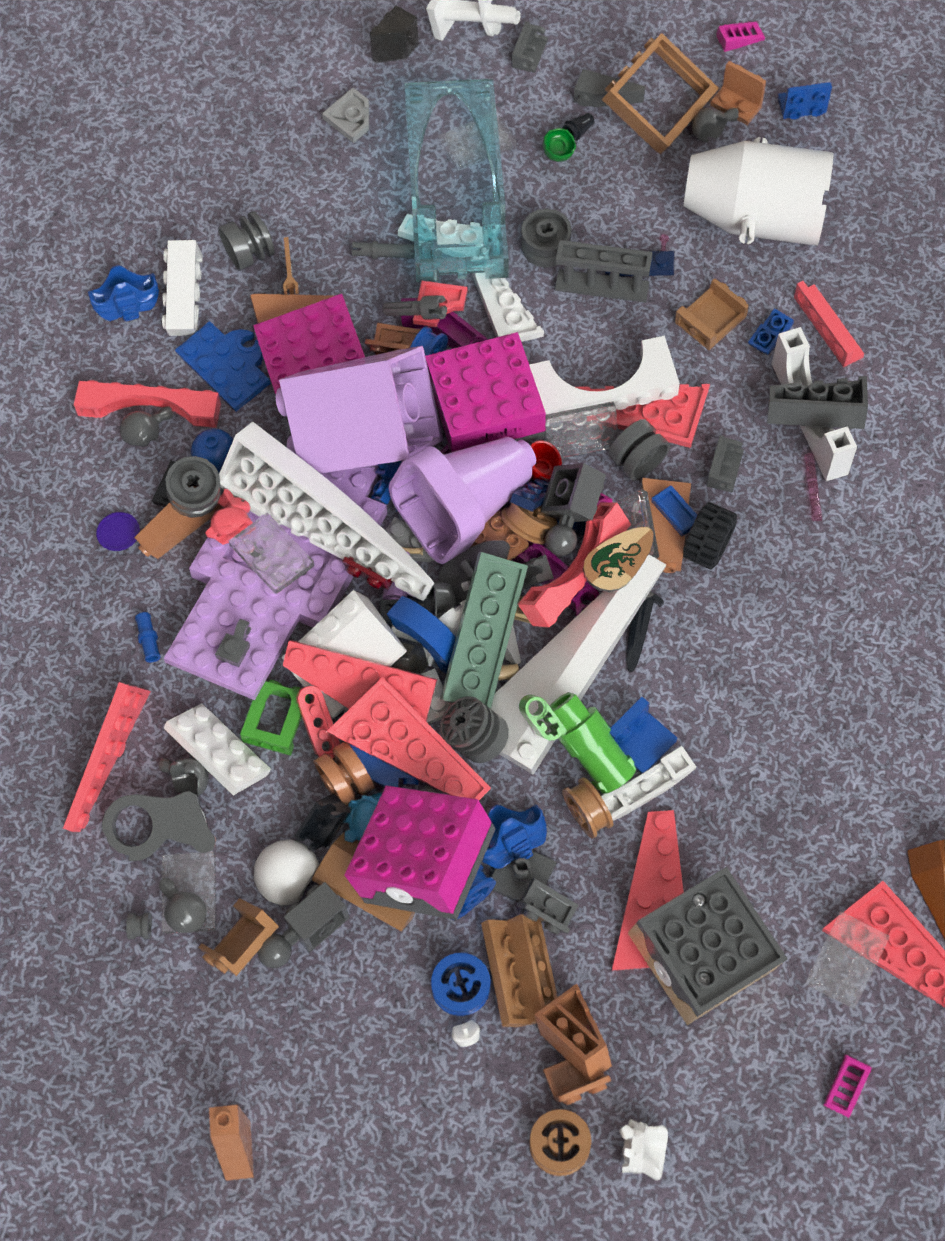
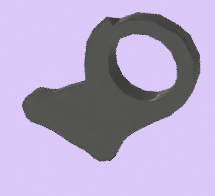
[102,791,216,861]

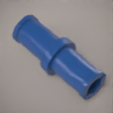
[135,612,161,663]

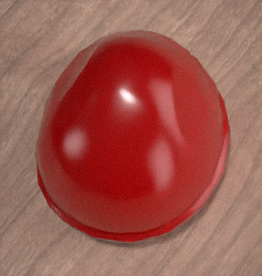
[530,440,562,483]

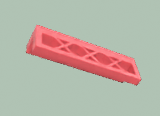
[794,281,864,367]

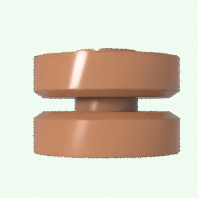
[313,742,375,806]

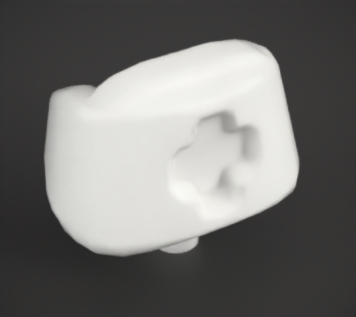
[451,1020,480,1047]

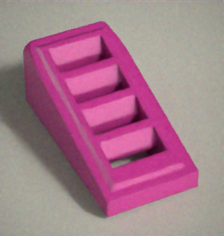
[717,22,765,52]
[824,1054,872,1118]

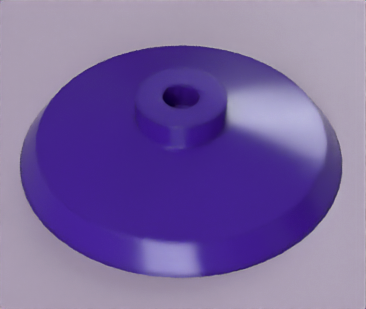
[96,512,140,551]

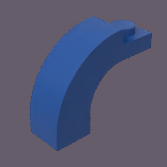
[387,596,456,674]
[349,744,420,787]

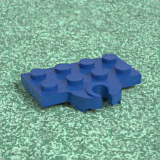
[175,321,271,412]

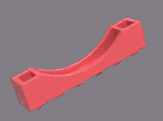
[74,380,221,428]
[518,502,631,627]

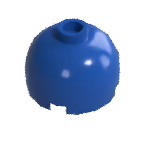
[191,428,234,473]

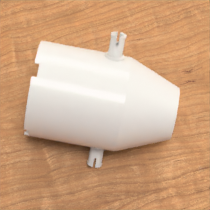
[684,137,833,245]

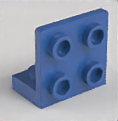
[778,82,832,120]
[610,697,677,774]

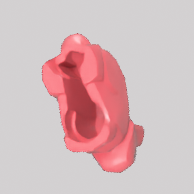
[205,489,254,545]

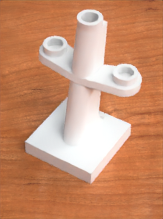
[426,0,520,41]

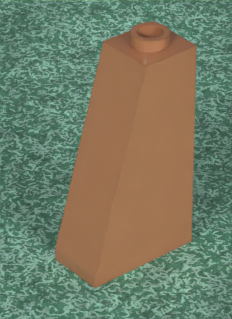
[250,294,333,323]
[641,478,691,573]
[134,486,223,559]
[209,1105,254,1181]

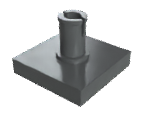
[492,851,557,903]

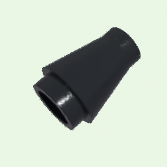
[562,113,595,141]

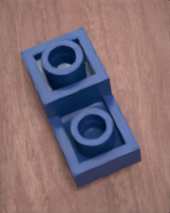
[748,308,794,355]
[371,461,400,505]

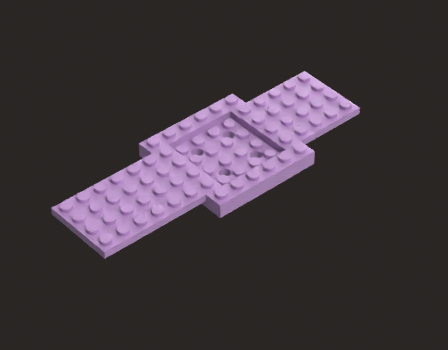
[164,465,387,700]

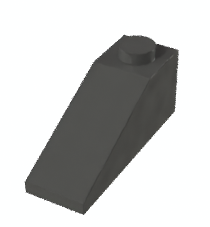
[574,69,645,108]

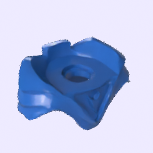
[88,265,159,322]
[482,804,547,869]

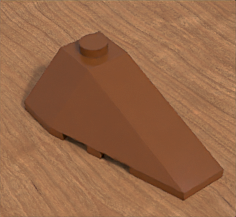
[907,840,945,940]

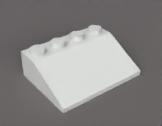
[282,590,407,718]

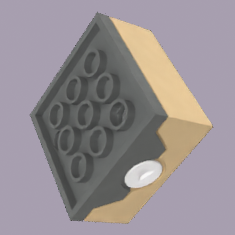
[628,867,788,1025]

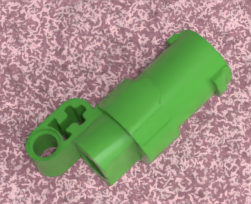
[519,692,637,794]

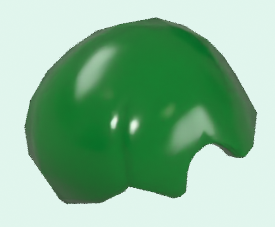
[542,128,576,162]

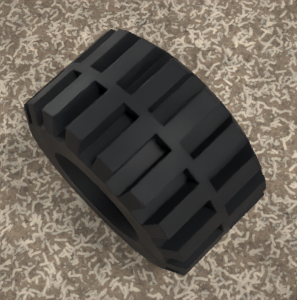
[683,502,737,570]

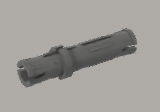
[352,241,421,259]

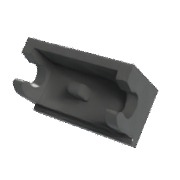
[512,21,548,73]
[707,435,744,493]
[522,555,554,591]

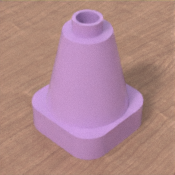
[389,437,536,564]

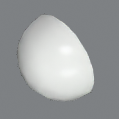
[254,840,320,905]

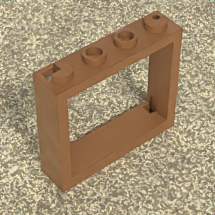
[602,33,719,154]

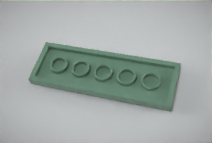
[440,552,528,709]

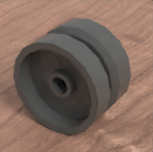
[521,209,572,268]
[608,419,671,481]
[166,456,221,518]

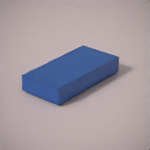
[651,485,697,537]

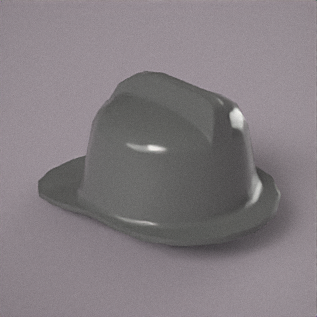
[426,576,456,618]

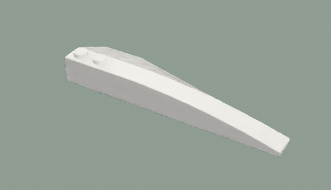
[219,422,434,601]
[491,554,666,775]

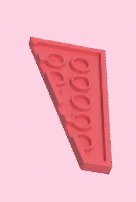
[576,384,710,448]
[283,640,437,722]
[326,677,491,800]
[63,682,151,832]
[612,810,684,971]
[822,881,945,1008]

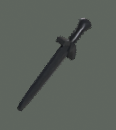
[627,591,664,672]

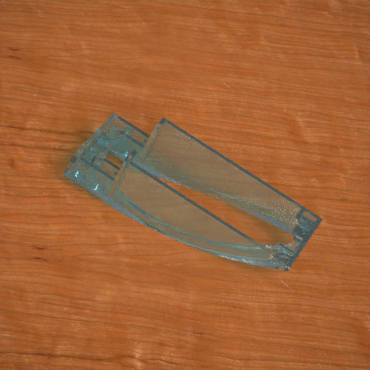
[404,79,509,282]

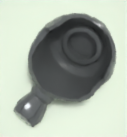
[692,108,739,143]
[120,406,173,447]
[159,758,209,796]
[159,878,207,933]

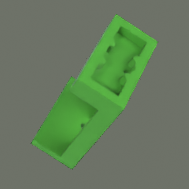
[240,680,310,756]

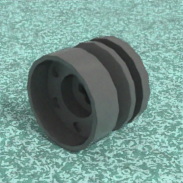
[218,211,275,271]
[440,696,509,763]

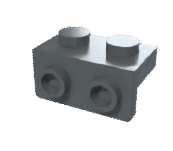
[517,878,579,935]

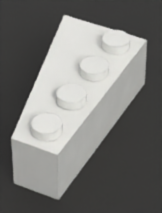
[162,240,203,336]

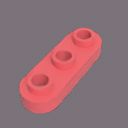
[296,686,340,758]

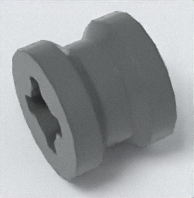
[126,913,152,939]

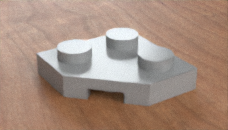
[322,88,369,143]

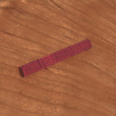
[804,453,822,521]

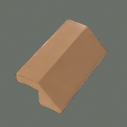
[312,832,415,932]
[481,914,558,1027]

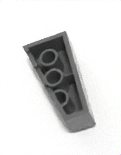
[767,376,868,429]

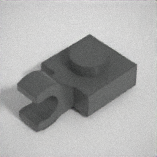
[215,619,251,667]

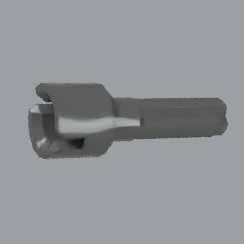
[382,295,447,320]

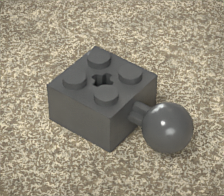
[541,463,606,556]
[257,882,350,968]

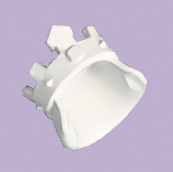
[620,1119,668,1180]

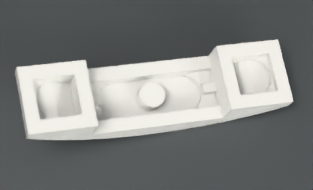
[601,746,696,821]

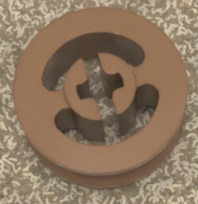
[500,498,557,544]
[562,777,614,839]
[530,1109,591,1176]

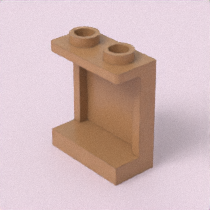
[675,278,749,350]
[198,898,279,976]

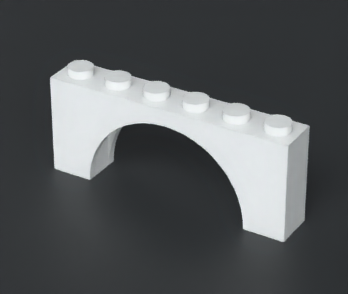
[772,327,857,481]
[529,336,680,425]

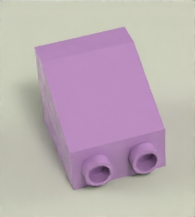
[276,346,443,473]

